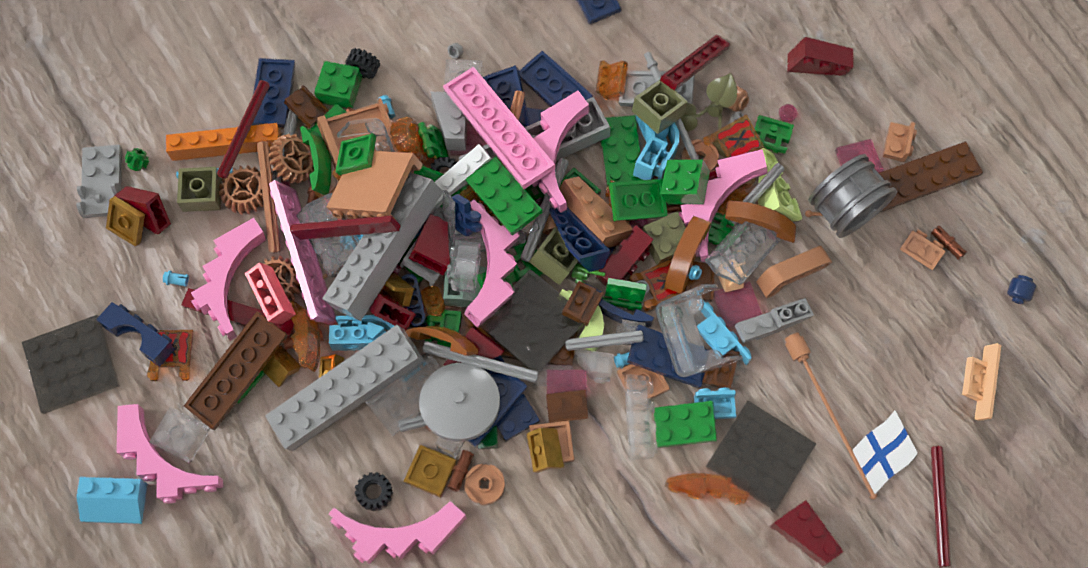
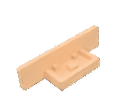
[962,343,1001,421]

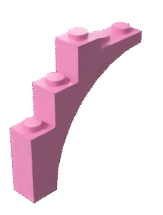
[532,91,589,213]
[679,149,768,262]
[464,200,520,328]
[191,218,266,341]
[117,404,223,504]
[329,501,466,564]

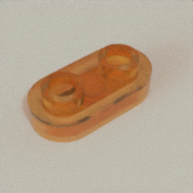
[421,286,445,316]

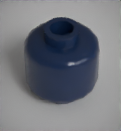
[1007,275,1036,305]

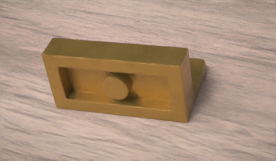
[384,273,414,306]
[262,346,301,387]
[526,428,564,473]

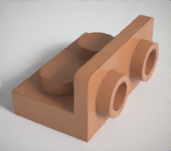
[883,122,917,162]
[900,229,946,270]

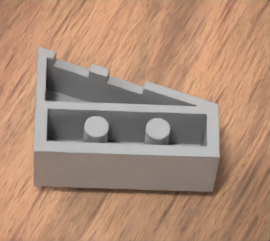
[431,92,467,151]

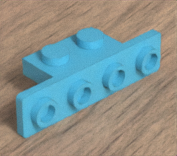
[695,299,752,365]

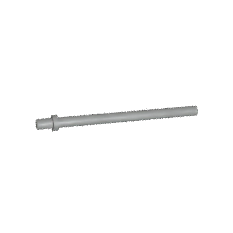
[644,52,699,160]

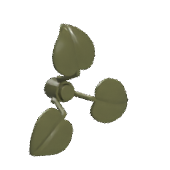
[681,73,744,158]

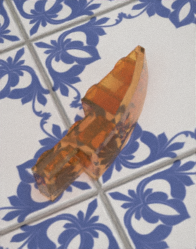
[290,300,321,372]
[665,473,749,505]

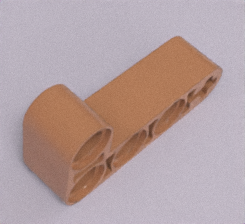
[756,246,832,298]

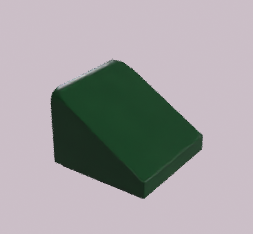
[478,426,498,449]

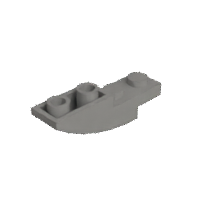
[735,298,814,343]

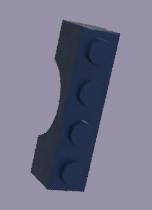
[96,302,175,367]

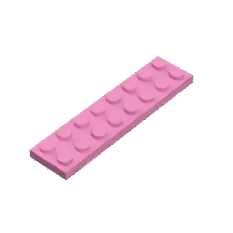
[443,67,556,189]
[269,180,337,325]

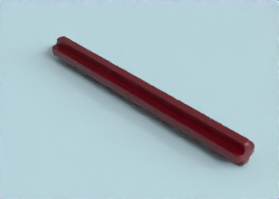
[217,80,270,179]
[931,446,951,568]

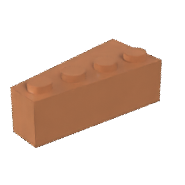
[559,176,633,248]

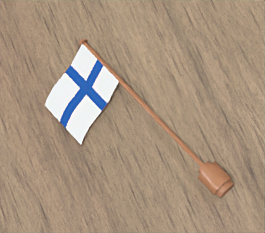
[785,332,917,499]

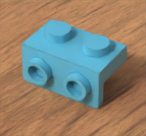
[694,388,736,419]

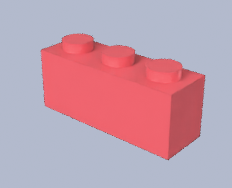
[245,263,296,325]

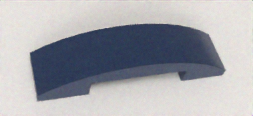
[585,283,654,327]

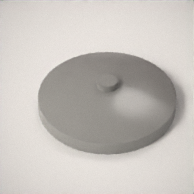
[419,363,500,442]

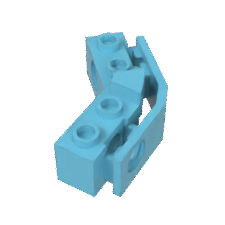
[633,115,679,180]
[329,315,415,351]

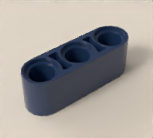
[401,274,427,329]

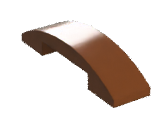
[725,201,796,243]
[665,216,711,294]
[405,326,478,356]

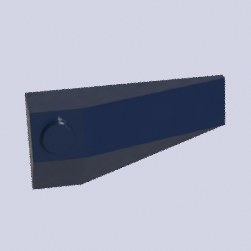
[549,207,610,272]

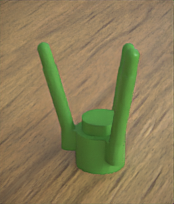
[572,263,605,299]

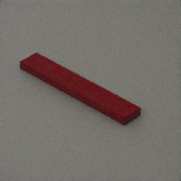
[660,34,731,91]
[290,215,401,240]
[181,288,297,338]

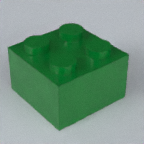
[314,61,362,109]
[660,160,710,204]

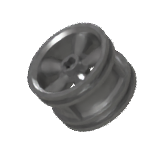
[808,154,897,238]

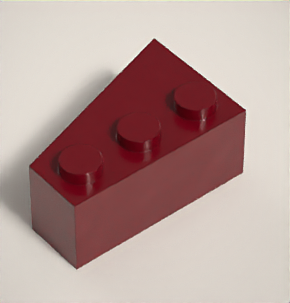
[787,37,854,76]
[595,225,653,286]
[769,500,844,567]

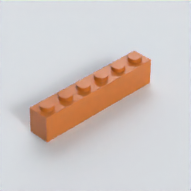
[166,123,282,161]

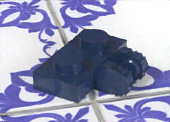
[452,194,482,237]

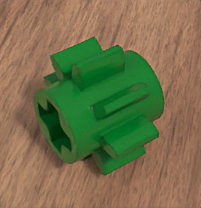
[124,148,149,171]

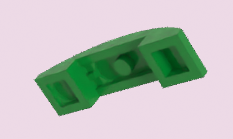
[300,126,331,196]

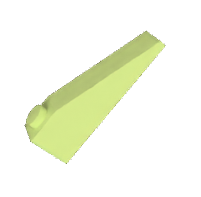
[758,147,802,222]

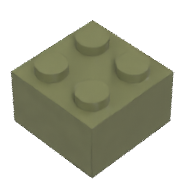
[632,80,688,134]
[177,167,222,212]
[642,212,686,265]
[529,227,578,285]

